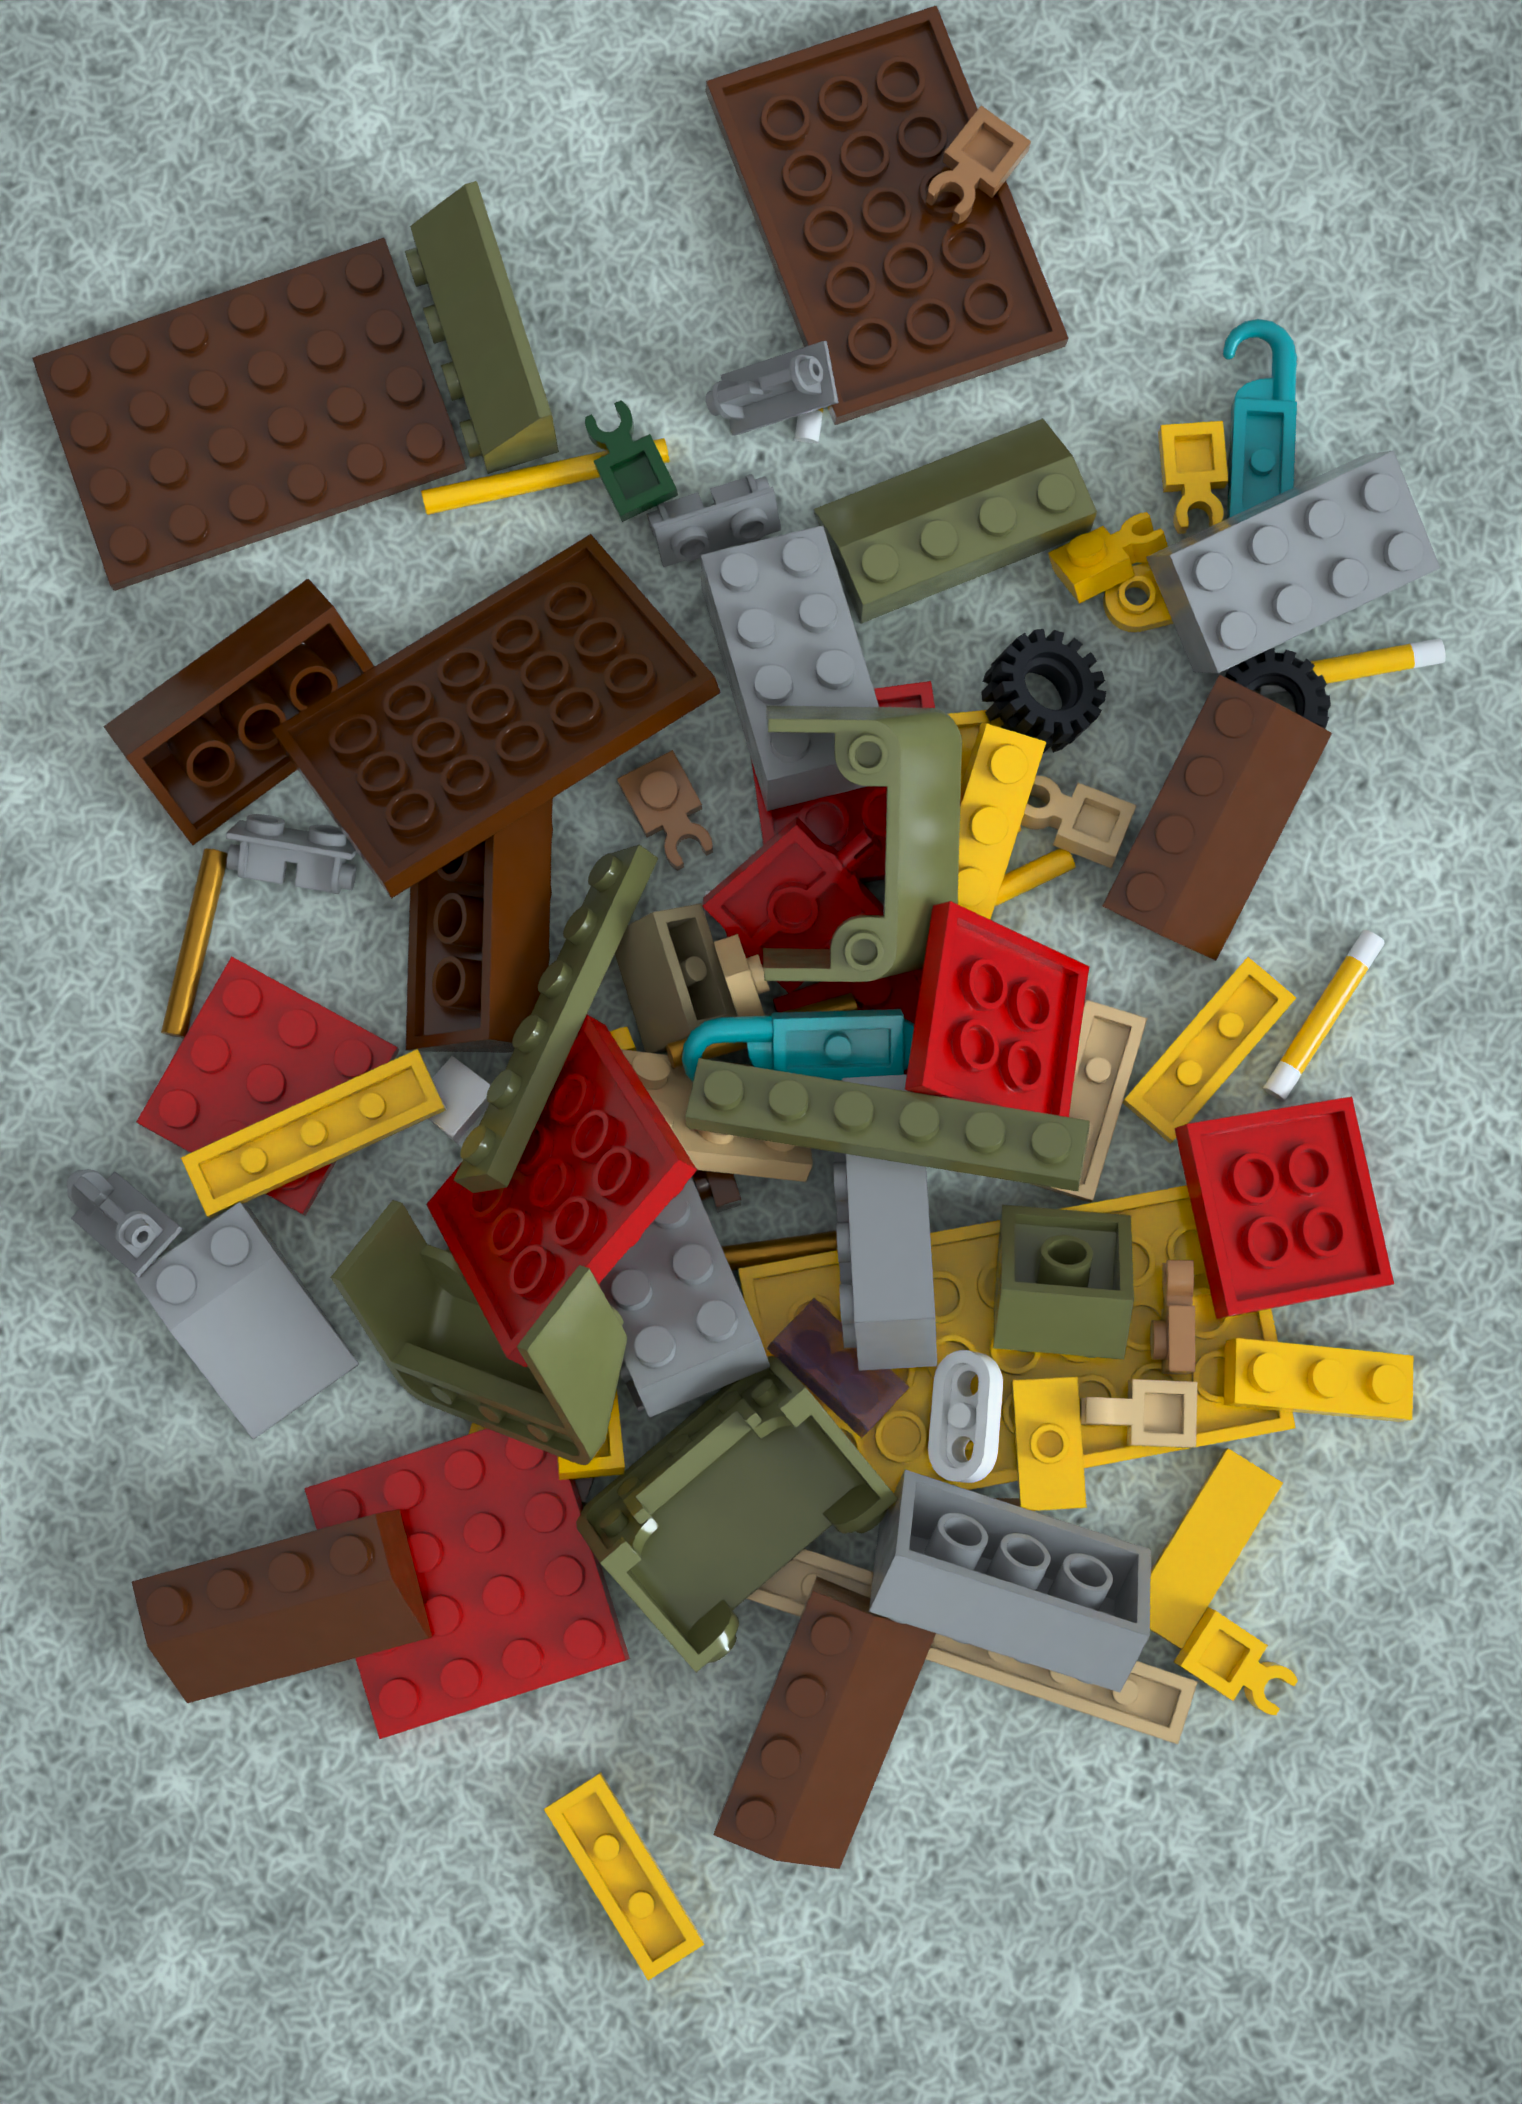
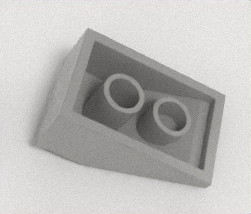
[133,1202,359,1439]

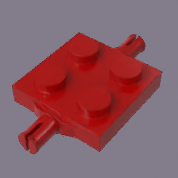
[702,817,884,993]

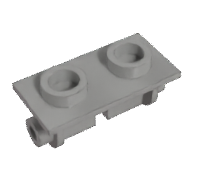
[706,341,839,436]
[647,474,781,567]
[226,814,358,894]
[67,1169,183,1278]

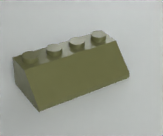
[405,181,559,474]
[814,418,1097,624]

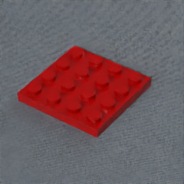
[426,1014,697,1368]
[304,1428,630,1739]

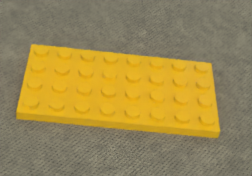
[738,1185,1296,1493]

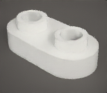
[928,1350,1003,1483]

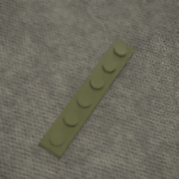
[454,844,658,1193]
[685,1058,1090,1191]

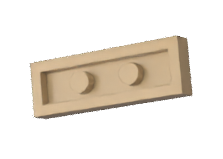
[1031,1000,1147,1203]

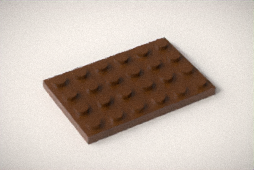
[705,5,1069,425]
[32,238,467,591]
[272,534,721,899]

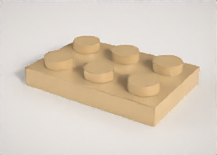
[621,1049,813,1182]

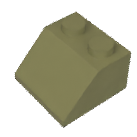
[993,1205,1134,1360]

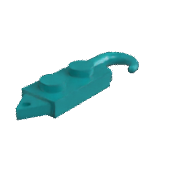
[1223,319,1297,519]
[682,1009,915,1082]

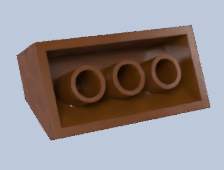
[103,579,375,846]
[1102,674,1332,961]
[406,798,553,1053]
[132,1509,432,1703]
[713,1576,936,1869]

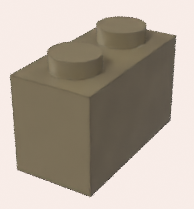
[615,903,738,1054]

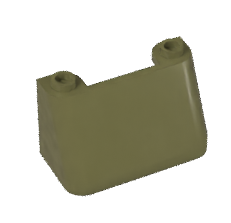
[576,1356,898,1673]

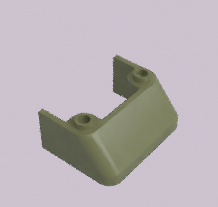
[763,706,962,982]
[330,1200,627,1465]

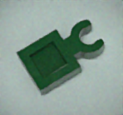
[585,400,678,522]

